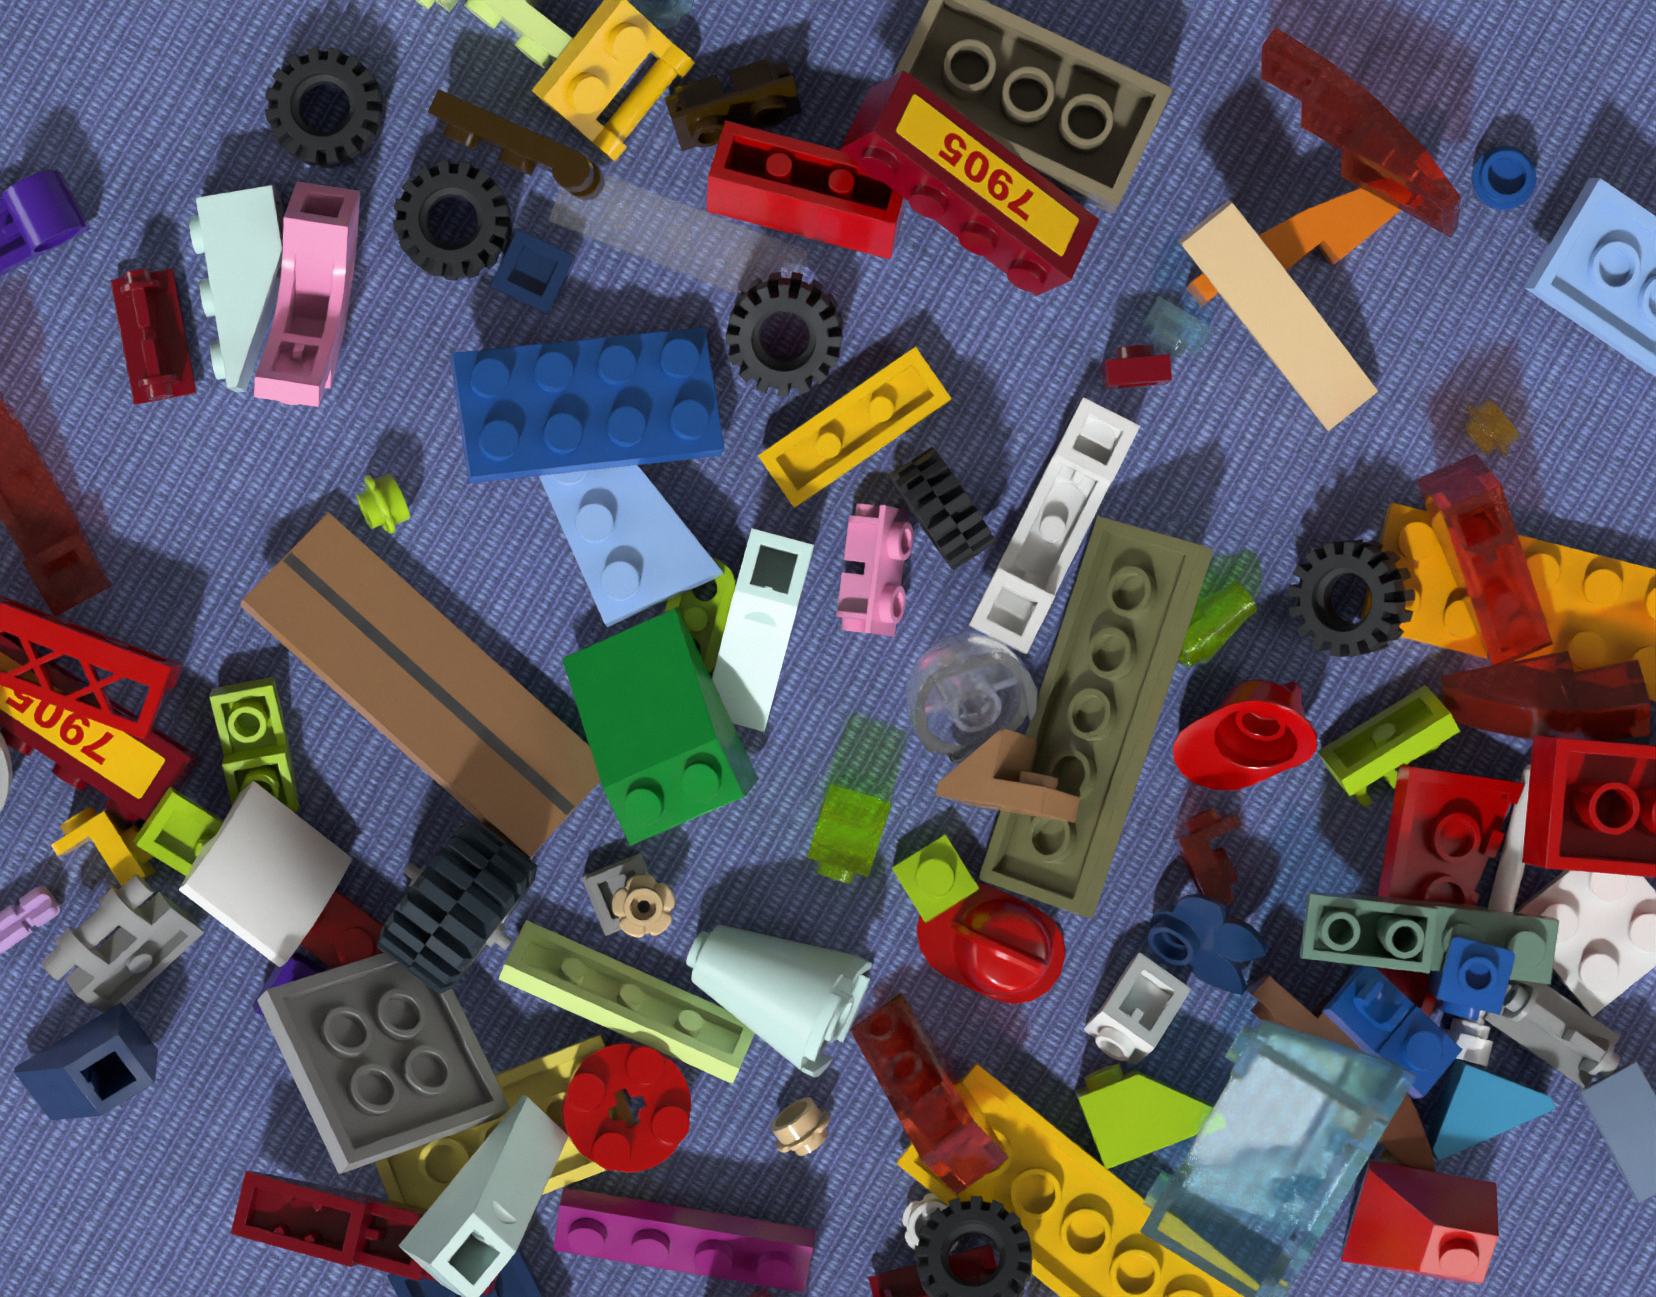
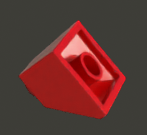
[1341,1160,1499,1284]

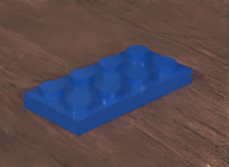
[450,327,725,484]

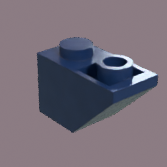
[14,1002,158,1120]

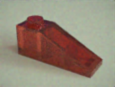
[1417,454,1553,669]

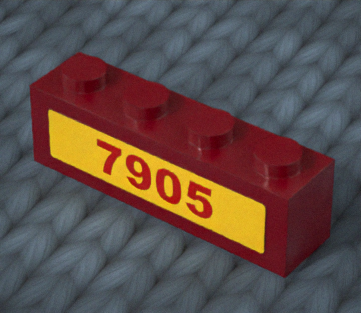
[840,70,1099,296]
[0,632,201,826]

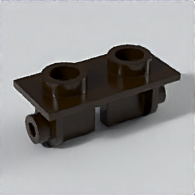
[664,56,802,151]

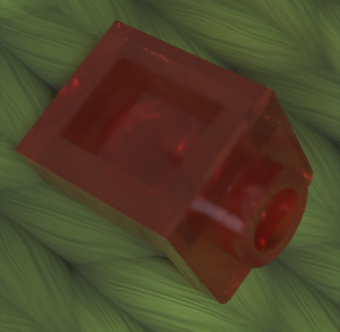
[1173,806,1242,905]

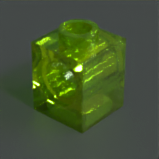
[807,783,892,884]

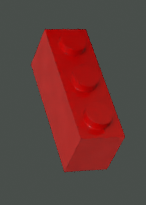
[707,121,908,260]

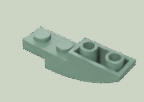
[1300,892,1559,984]

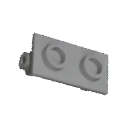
[1483,979,1621,1088]

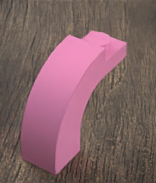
[254,181,360,407]

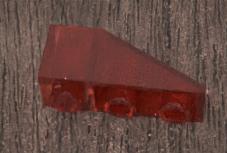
[850,993,1009,1195]

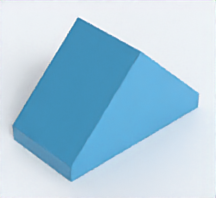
[1426,1058,1556,1161]

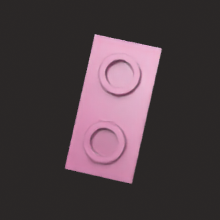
[836,504,914,637]

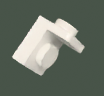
[1084,952,1192,1065]

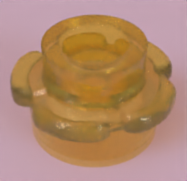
[1463,398,1521,456]

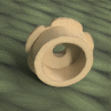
[612,874,675,938]
[770,1097,830,1156]

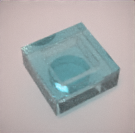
[1141,296,1214,358]

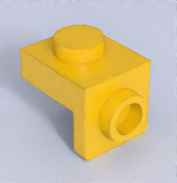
[51,806,156,886]

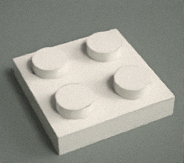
[1513,870,1656,1017]

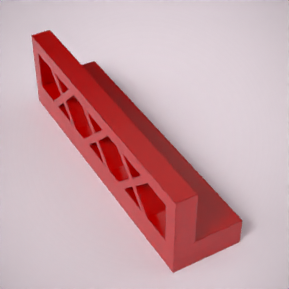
[0,595,183,740]

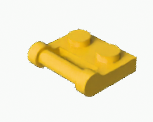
[531,0,695,162]

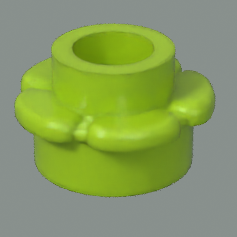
[356,473,410,534]

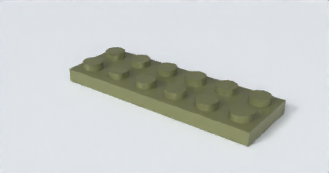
[978,516,1214,919]

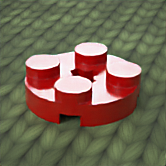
[561,1043,692,1173]

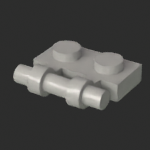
[41,874,204,1013]

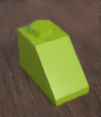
[1075,1064,1226,1170]

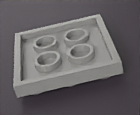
[257,953,510,1174]

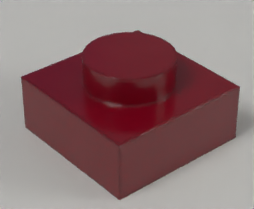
[1102,345,1172,390]

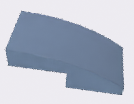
[1577,1060,1656,1203]

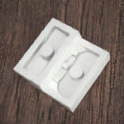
[179,781,353,967]

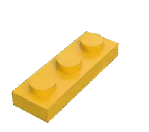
[758,346,952,509]

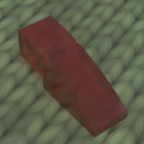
[1441,651,1651,741]

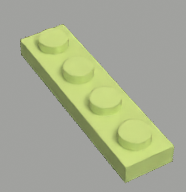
[499,920,755,1084]

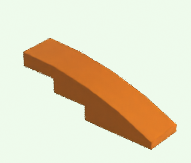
[1186,169,1440,307]

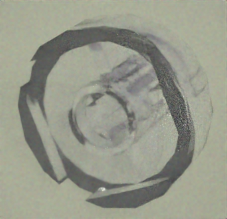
[905,632,1037,763]

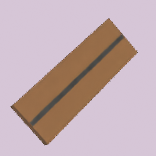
[240,512,601,859]

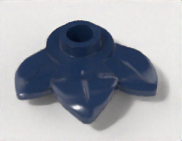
[1148,894,1269,995]

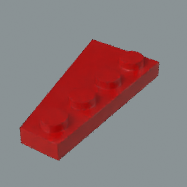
[1375,764,1525,1018]

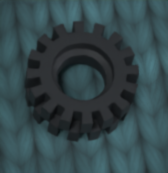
[265,47,385,169]
[393,160,512,281]
[726,272,843,396]
[889,446,996,571]
[1288,539,1415,657]
[915,1196,1033,1297]

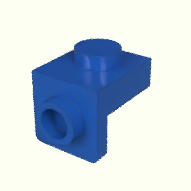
[1427,936,1515,1020]

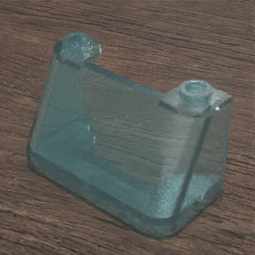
[1140,1019,1417,1297]

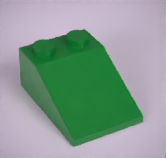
[562,606,759,846]

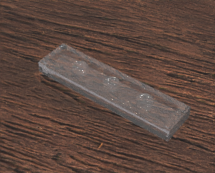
[548,173,809,313]

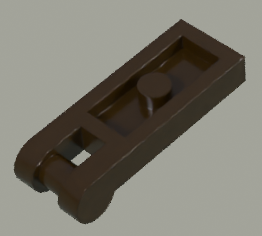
[428,89,605,201]

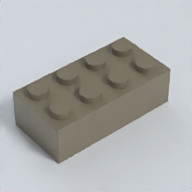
[894,0,1173,214]

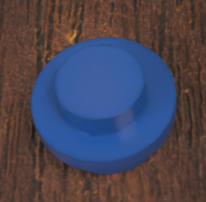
[1471,146,1536,210]

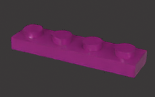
[554,1187,816,1293]

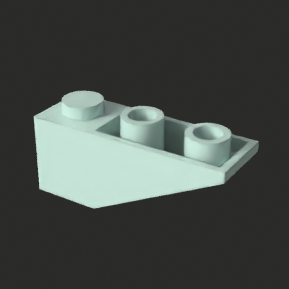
[189,185,284,393]
[712,528,814,732]
[399,1095,568,1297]

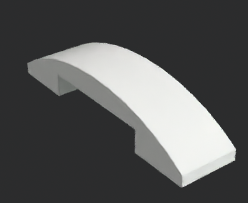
[969,397,1140,654]

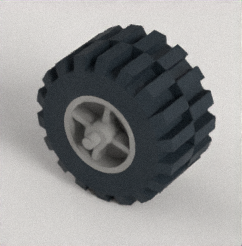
[377,818,538,994]

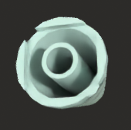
[686,924,872,1077]

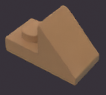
[935,729,1081,823]

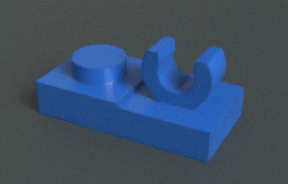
[1322,965,1463,1099]

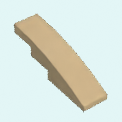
[1178,200,1378,431]

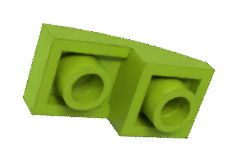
[210,677,300,812]

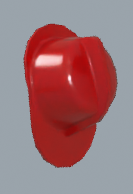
[1173,679,1317,790]
[916,882,1065,1004]

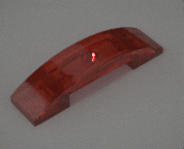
[0,391,111,616]

